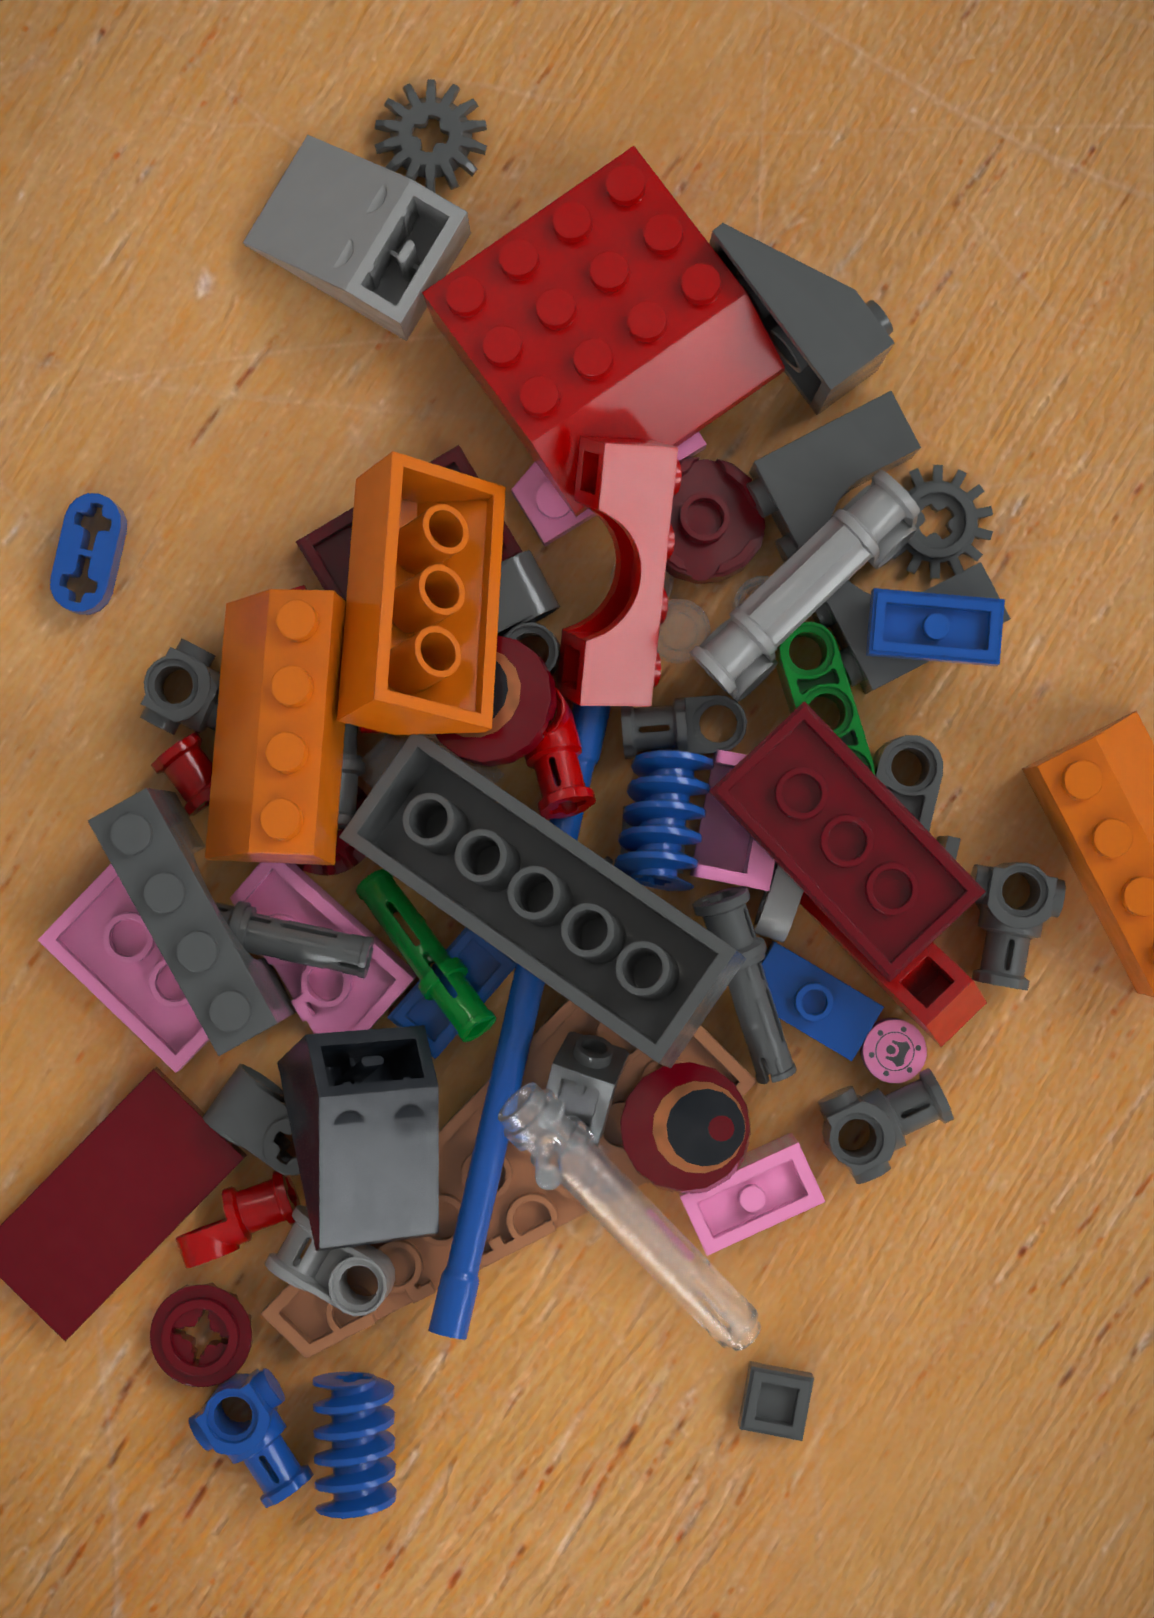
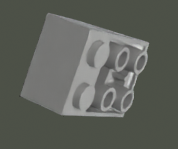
[243,135,471,341]

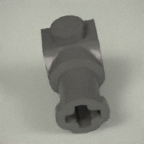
[140,638,220,735]
[971,862,1066,991]
[818,1068,954,1184]

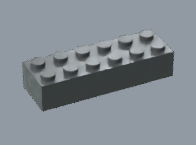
[339,734,746,1068]

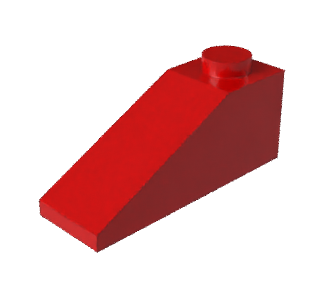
[799,892,987,1047]

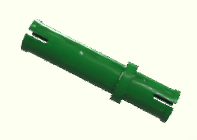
[356,869,496,1042]

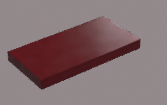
[709,701,986,982]
[0,1067,247,1342]

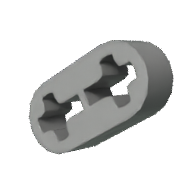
[753,862,803,943]

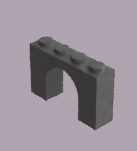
[746,391,1011,695]
[88,788,297,1056]

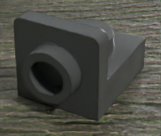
[536,1032,629,1147]

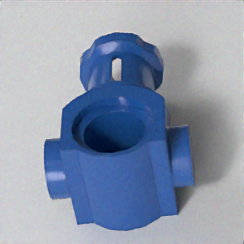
[188,1368,314,1508]

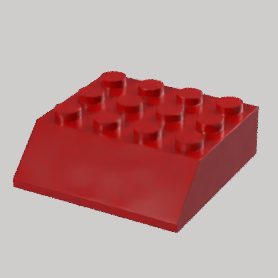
[422,146,785,517]

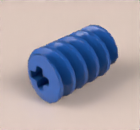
[614,750,714,891]
[312,1371,397,1519]

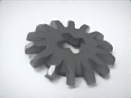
[375,79,487,193]
[892,465,993,579]

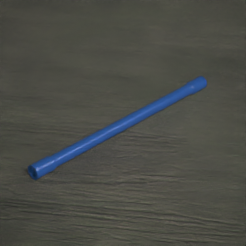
[428,702,611,1340]

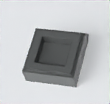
[738,1361,814,1441]

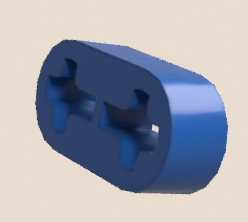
[50,493,127,615]

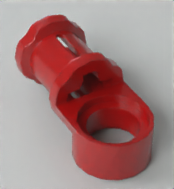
[524,688,596,819]
[151,732,213,817]
[175,1171,301,1269]

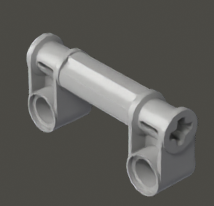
[689,470,920,702]

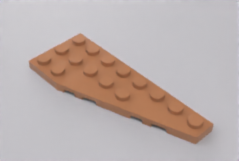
[261,999,757,1359]

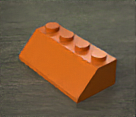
[337,451,506,735]
[205,589,346,865]
[1022,711,1154,997]

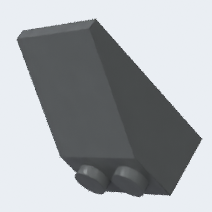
[710,223,895,415]

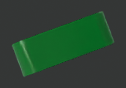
[775,621,875,775]

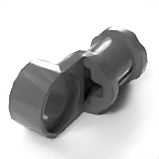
[621,695,747,760]

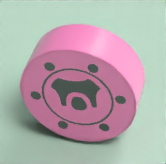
[860,1018,927,1083]

